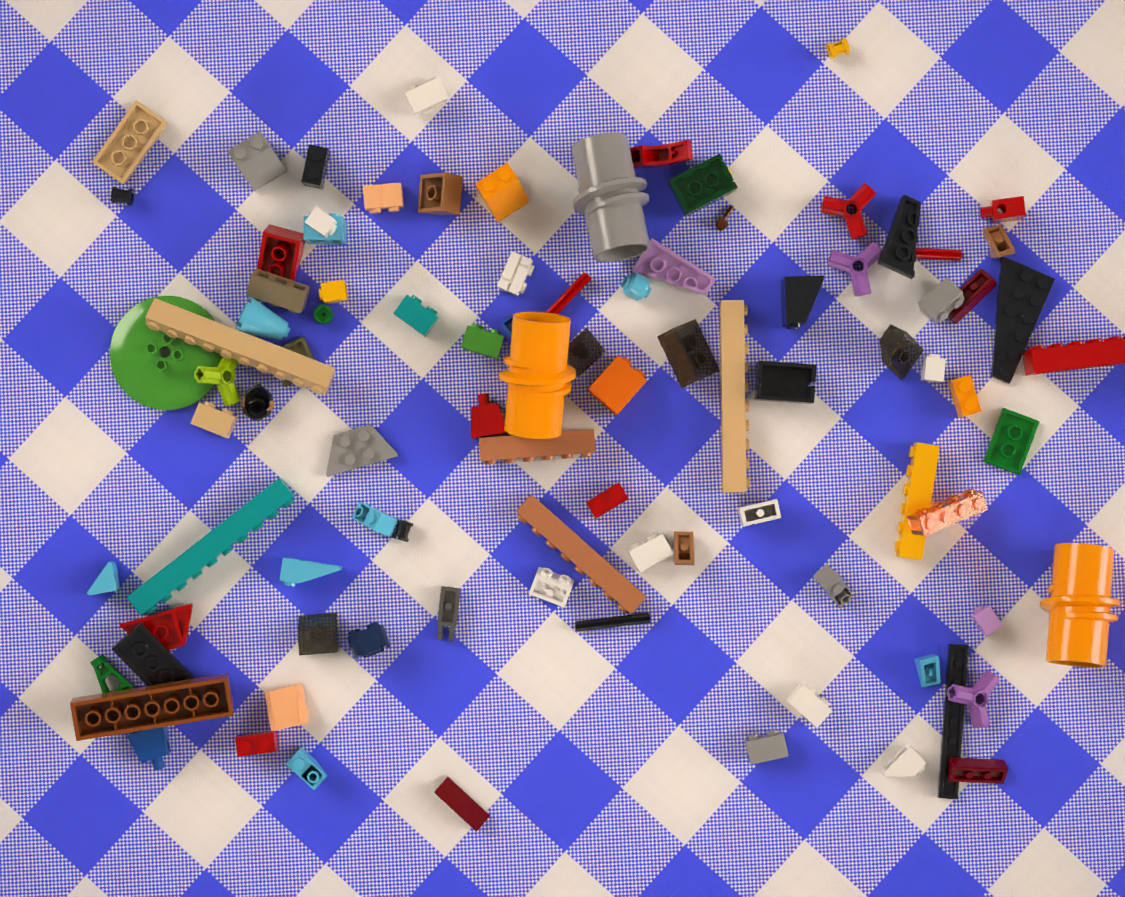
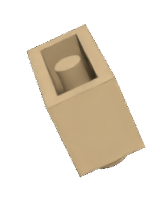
[190,401,238,438]

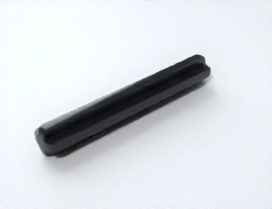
[575,613,651,632]

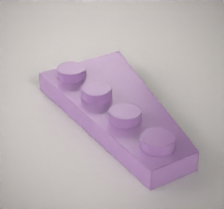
[631,238,716,295]

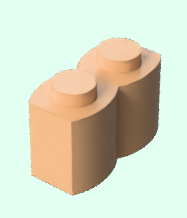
[363,183,404,214]

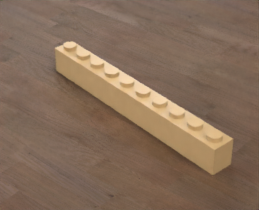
[145,298,335,395]
[719,300,750,493]

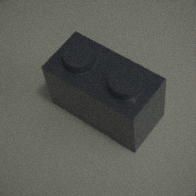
[301,144,331,189]

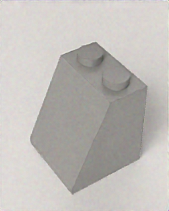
[228,131,287,191]

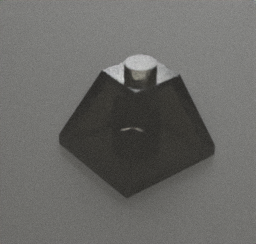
[880,324,924,381]

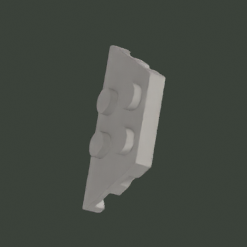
[326,424,398,477]

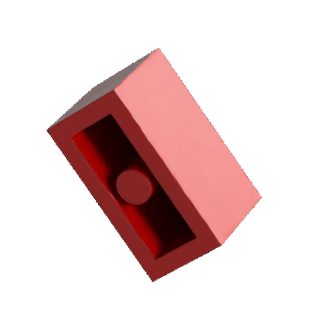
[586,483,629,519]
[235,730,279,757]

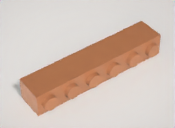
[479,429,596,465]

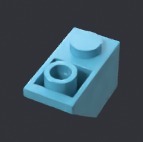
[352,501,398,537]
[286,747,328,790]

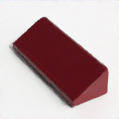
[948,269,996,324]
[948,757,1008,784]
[434,777,490,832]

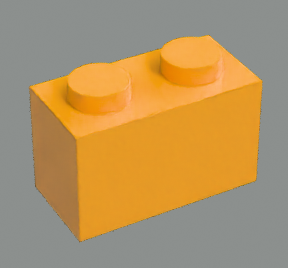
[948,375,982,418]

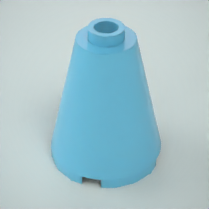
[235,296,290,341]

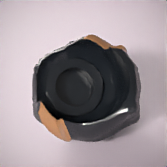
[241,384,274,421]

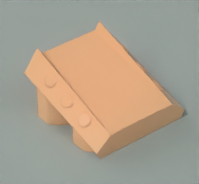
[264,684,309,731]

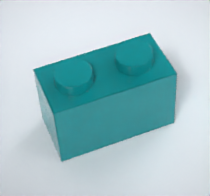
[394,295,439,337]

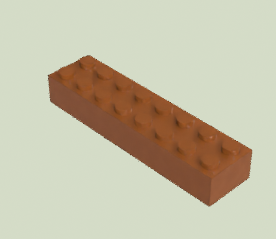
[70,673,235,741]

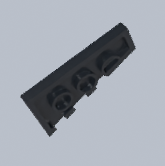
[877,195,921,279]

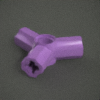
[827,242,882,297]
[947,670,1000,728]

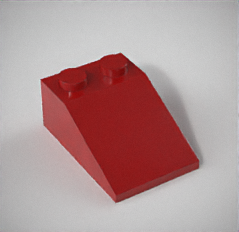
[257,224,305,281]

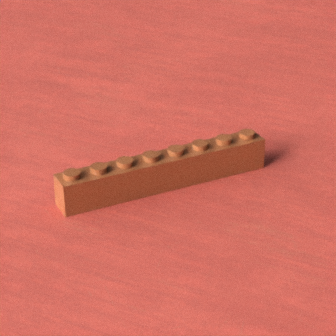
[516,494,646,614]

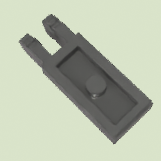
[437,586,461,641]

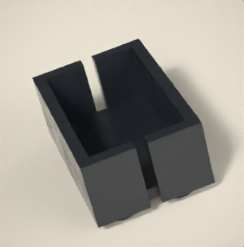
[754,361,817,404]

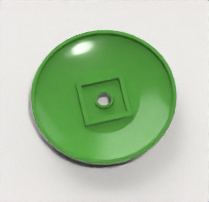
[110,296,222,410]

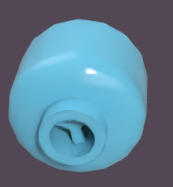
[621,272,651,301]

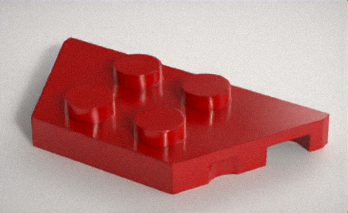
[120,603,193,650]

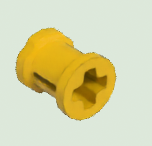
[826,37,850,59]

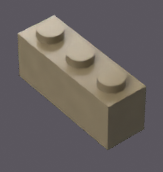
[246,268,311,314]

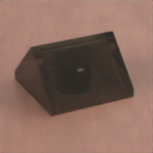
[567,328,606,377]

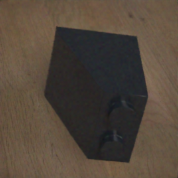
[781,275,824,330]

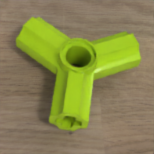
[194,357,240,406]

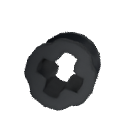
[111,186,134,206]
[392,519,414,542]

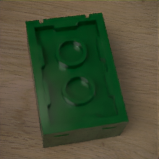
[668,154,738,217]

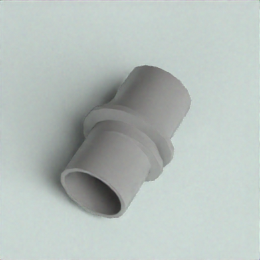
[571,132,650,262]

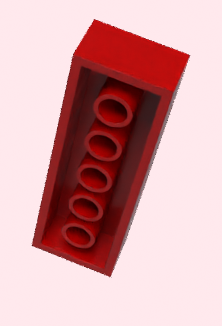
[1023,336,1125,376]

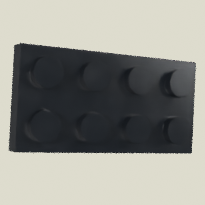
[112,622,194,686]

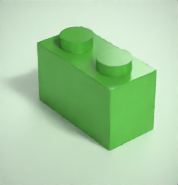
[461,323,505,359]

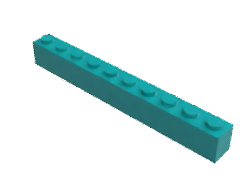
[127,478,296,615]

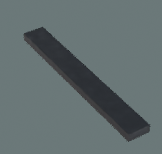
[937,644,969,799]

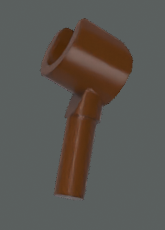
[715,205,734,231]

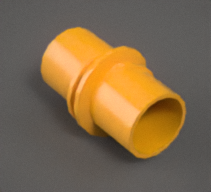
[499,312,576,439]
[1040,543,1121,668]

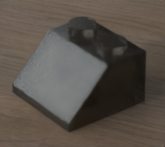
[298,612,341,656]

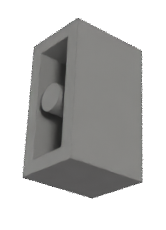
[918,277,964,325]
[744,729,789,765]

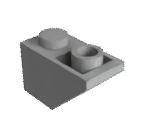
[813,564,854,608]

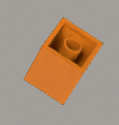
[588,356,647,416]

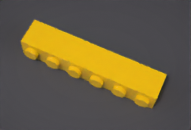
[894,442,940,560]

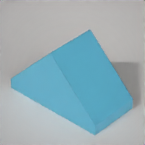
[87,561,121,595]
[914,654,941,688]

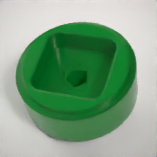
[314,305,333,324]

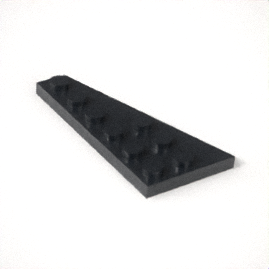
[991,256,1055,384]

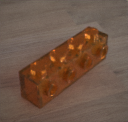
[907,489,988,536]

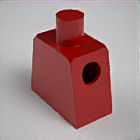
[980,196,1026,223]
[471,393,507,439]

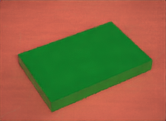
[983,408,1040,475]

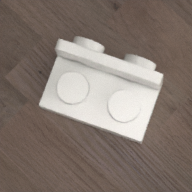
[529,567,574,607]

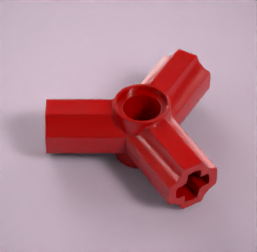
[821,183,876,240]

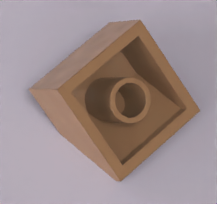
[417,172,463,215]

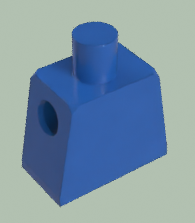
[127,726,171,771]

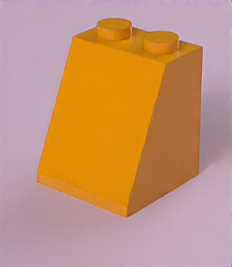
[475,163,530,223]

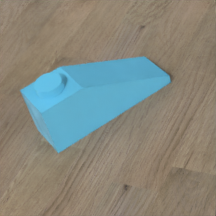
[279,557,342,586]

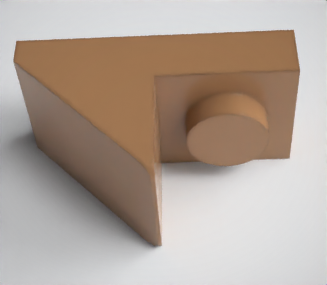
[983,224,1015,258]
[673,531,694,565]

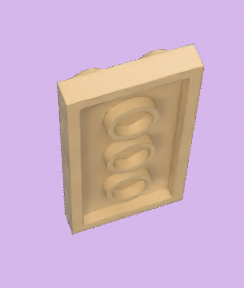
[92,100,169,185]

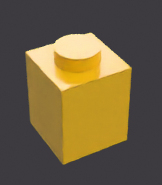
[319,280,349,304]

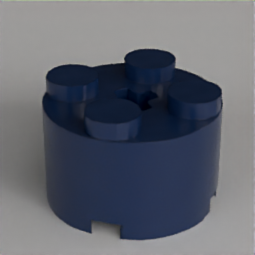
[347,622,391,660]

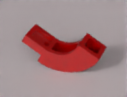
[630,140,693,168]

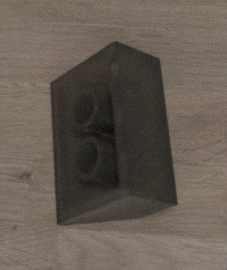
[657,319,720,388]

